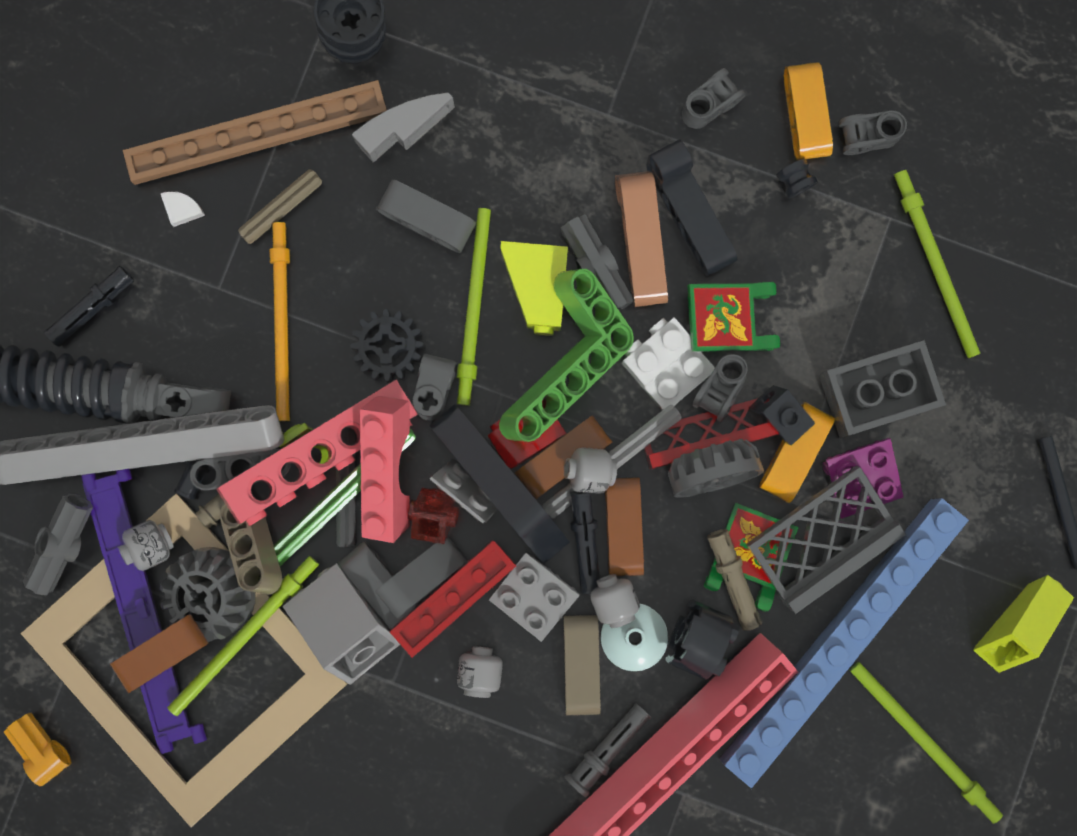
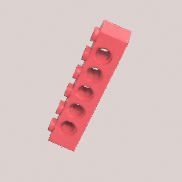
[216,380,417,526]

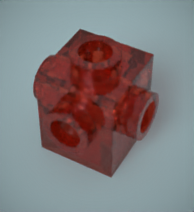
[408,488,459,544]

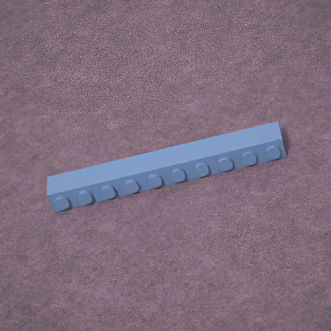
[719,498,969,788]

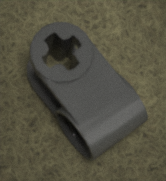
[682,68,746,129]
[838,110,907,155]
[413,353,457,421]
[692,354,748,423]

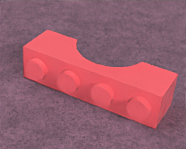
[360,396,410,543]

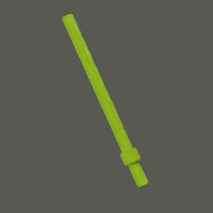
[894,170,981,358]
[456,208,491,406]
[167,556,319,716]
[849,662,1003,824]

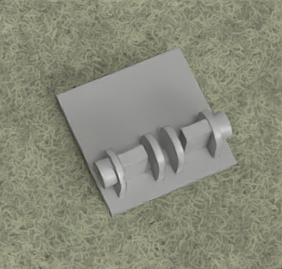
[430,459,497,523]
[489,552,580,642]

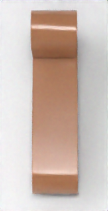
[615,171,668,307]

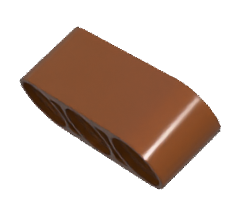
[515,415,613,499]
[605,477,644,576]
[110,614,209,693]

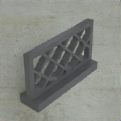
[746,465,906,614]

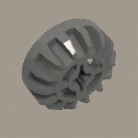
[668,439,764,498]
[160,547,256,642]

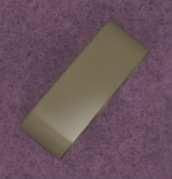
[220,502,282,595]
[564,615,600,715]

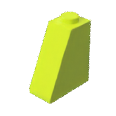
[500,241,568,336]
[973,575,1074,673]

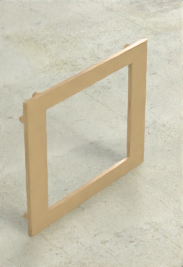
[21,493,348,827]

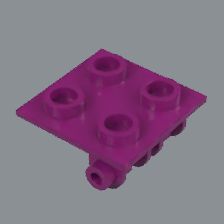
[822,438,904,519]

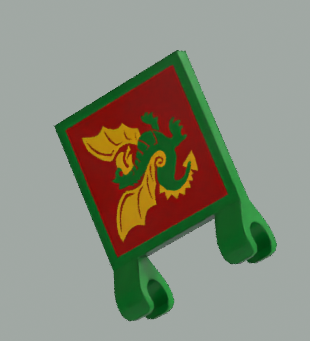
[687,282,780,352]
[704,503,798,611]

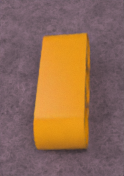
[784,62,833,160]
[759,402,835,503]

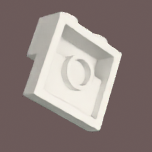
[622,318,715,410]

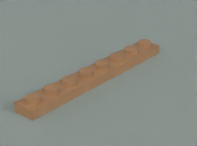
[123,80,387,185]

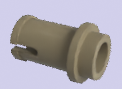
[195,494,224,529]

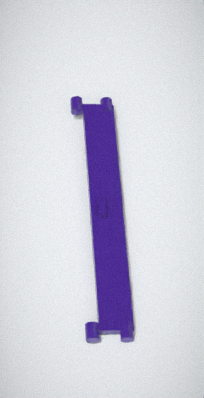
[81,469,207,754]

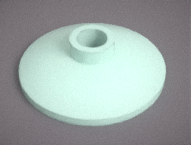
[601,604,668,671]

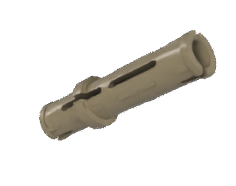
[707,529,763,631]

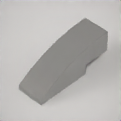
[352,93,455,162]

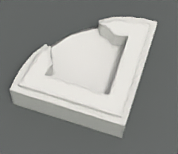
[161,192,205,227]

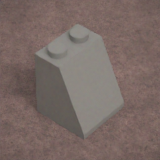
[283,563,400,684]

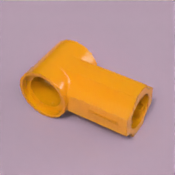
[4,712,72,786]

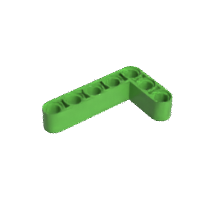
[499,269,634,442]

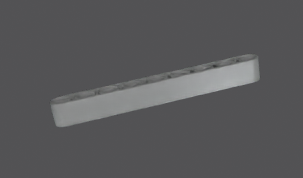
[0,405,284,485]

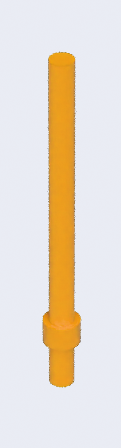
[270,222,290,421]

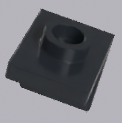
[749,385,815,445]

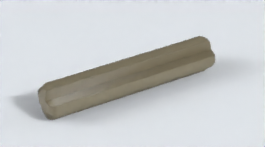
[238,169,322,244]

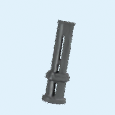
[564,703,652,798]

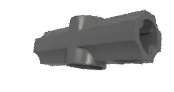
[560,214,634,311]
[23,493,93,596]

